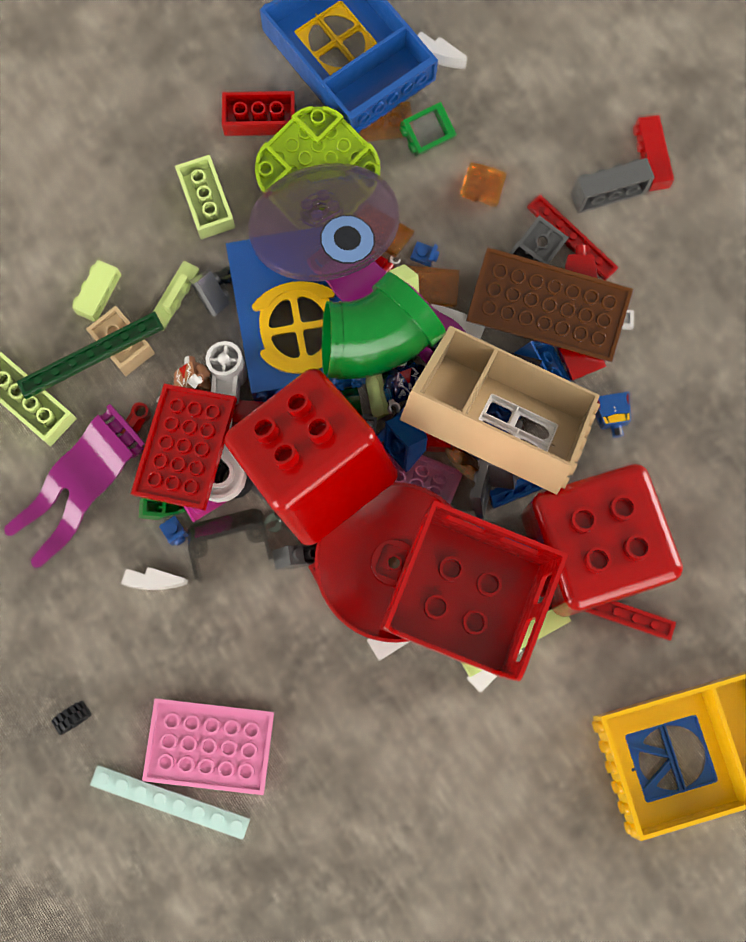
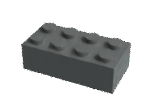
[571,158,654,213]

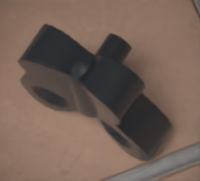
[216,266,232,285]

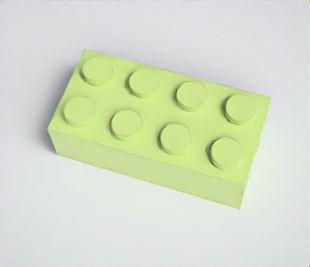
[175,155,235,239]

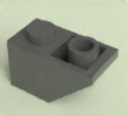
[272,545,317,570]

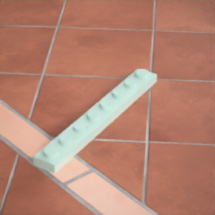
[90,765,250,840]

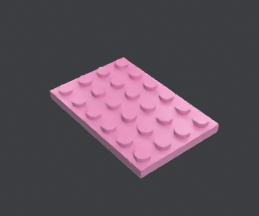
[142,698,275,795]

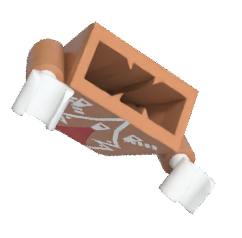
[156,356,211,402]

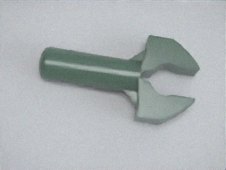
[265,512,283,532]

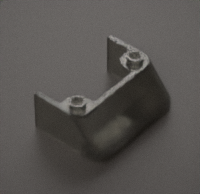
[187,509,274,582]

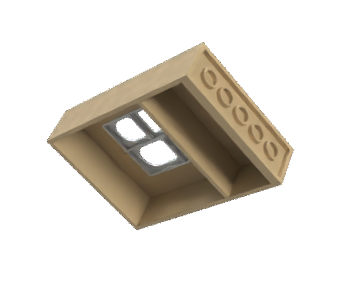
[400,326,600,495]

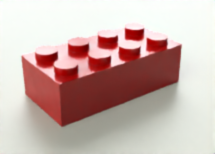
[222,91,296,136]

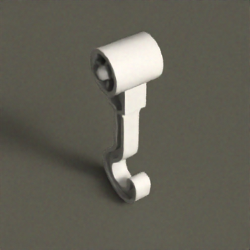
[206,341,248,502]

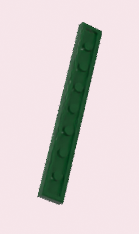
[16,311,164,399]

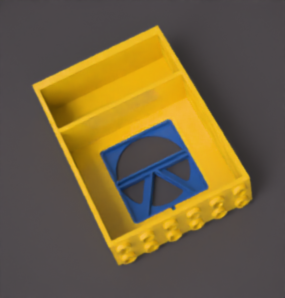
[592,671,746,841]

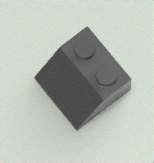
[189,270,230,317]

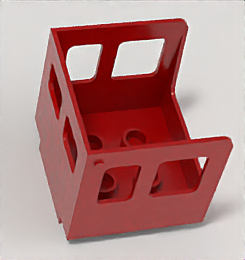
[379,501,569,682]

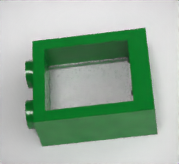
[400,102,457,157]

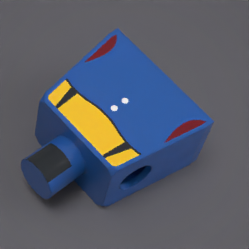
[595,391,631,438]

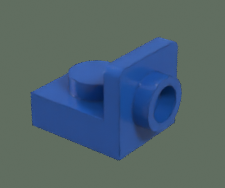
[410,241,440,267]
[159,516,188,546]

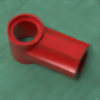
[120,402,151,434]

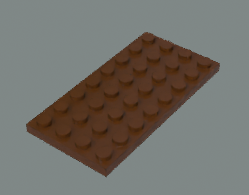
[466,247,633,362]

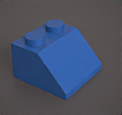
[384,414,428,472]

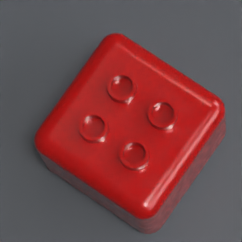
[224,368,398,545]
[521,464,683,617]

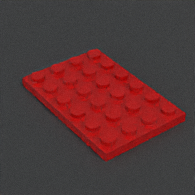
[130,384,237,511]

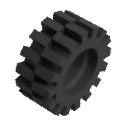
[51,700,92,735]

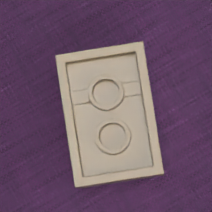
[86,306,155,376]

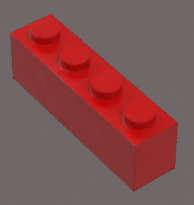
[633,115,674,191]

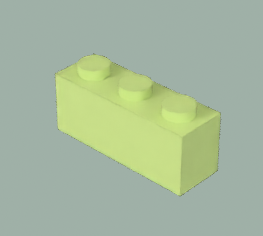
[72,259,121,322]

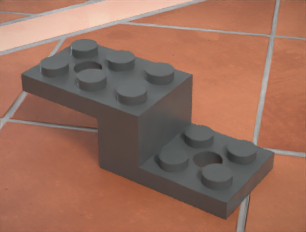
[509,215,569,264]
[470,420,525,519]

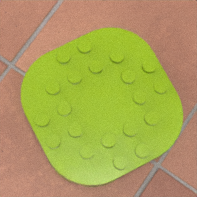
[255,106,381,230]

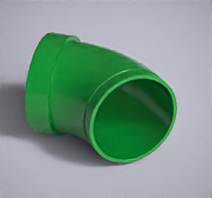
[322,272,446,380]

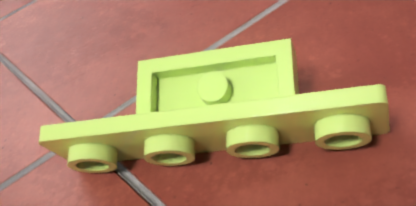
[153,261,200,331]

